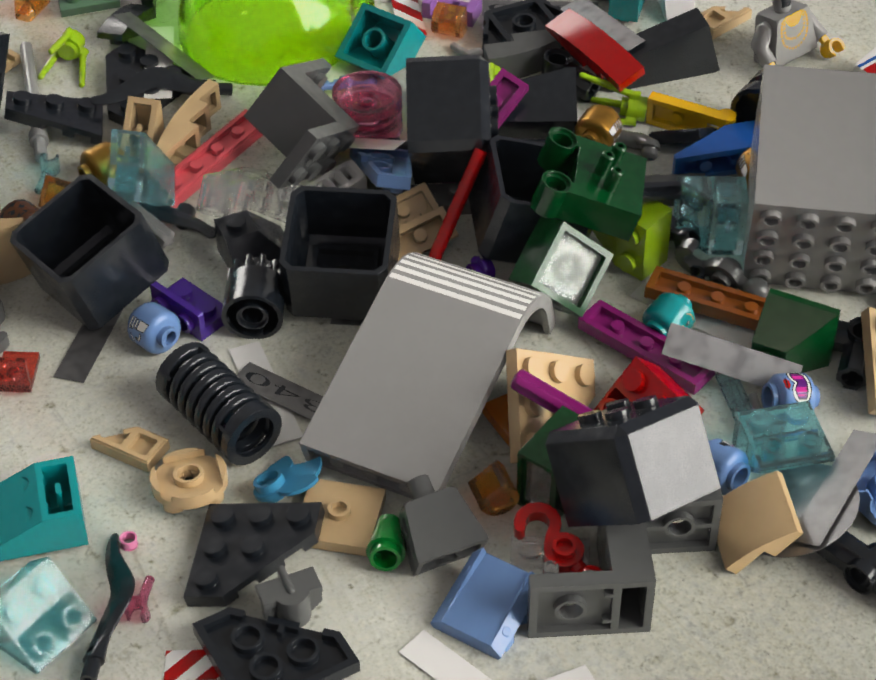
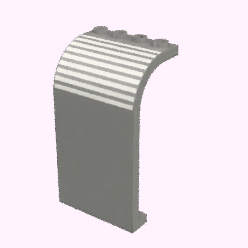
[299,252,556,499]

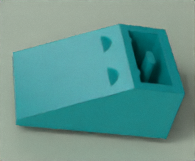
[0,456,89,561]

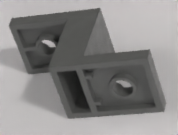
[244,58,360,189]
[527,488,723,638]

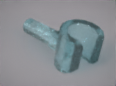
[34,153,60,195]

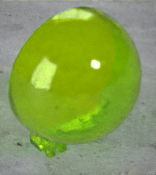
[177,0,375,86]

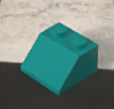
[335,2,426,79]

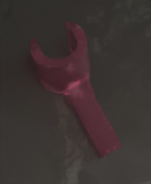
[124,575,155,623]

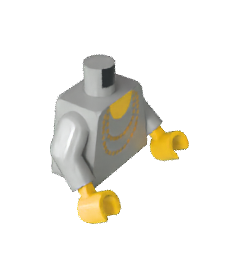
[751,0,845,68]

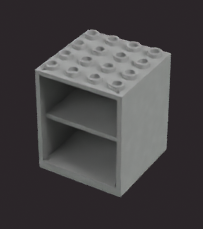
[742,64,876,295]

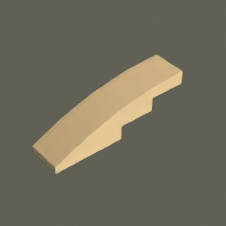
[152,79,221,180]

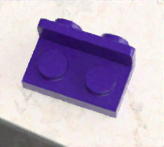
[150,277,224,342]

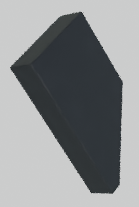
[649,127,717,144]

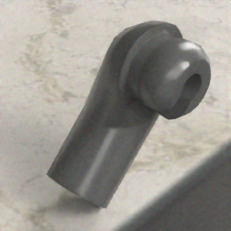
[619,130,661,161]

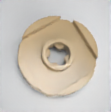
[149,448,228,514]

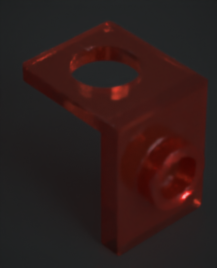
[0,351,40,392]

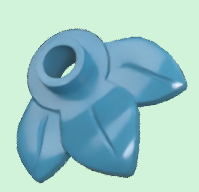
[253,456,323,503]

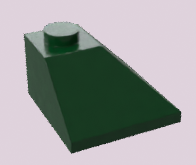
[751,288,841,373]

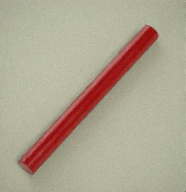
[428,148,487,260]

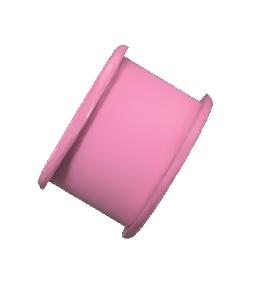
[119,531,138,551]

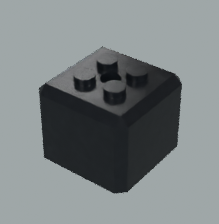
[406,55,499,184]
[468,135,593,264]
[10,174,169,330]
[279,186,400,320]
[545,395,721,527]

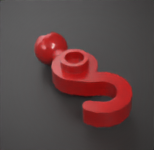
[513,502,603,573]

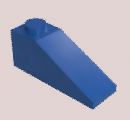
[672,120,755,179]

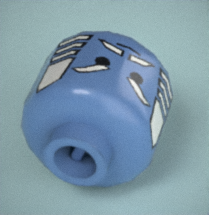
[127,302,181,354]

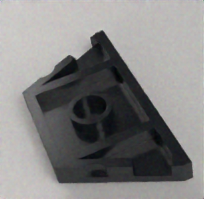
[482,0,563,58]

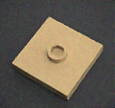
[303,479,386,557]

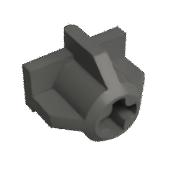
[255,565,323,627]

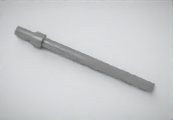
[20,42,49,163]

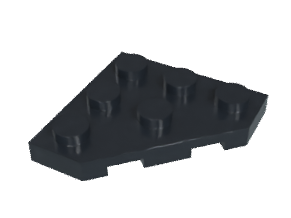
[105,41,194,126]
[183,502,325,607]
[192,607,360,680]

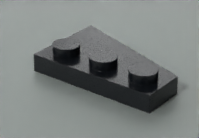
[4,90,103,145]

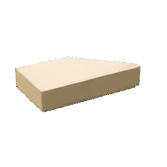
[90,426,170,473]

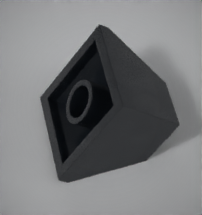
[214,210,284,269]

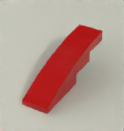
[545,8,645,92]

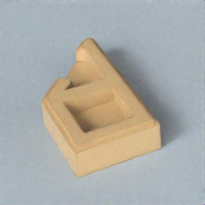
[701,6,752,40]

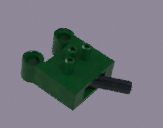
[530,127,682,241]

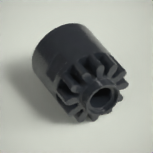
[221,254,285,339]

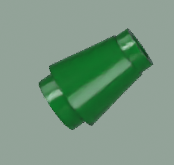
[366,514,406,571]

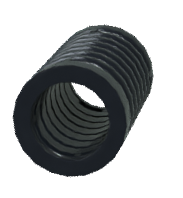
[155,342,282,465]

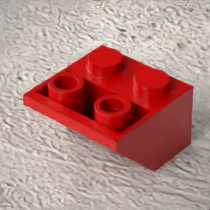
[594,356,705,414]

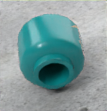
[642,292,696,337]

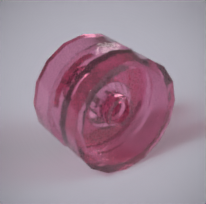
[332,70,403,139]

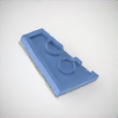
[349,148,412,193]

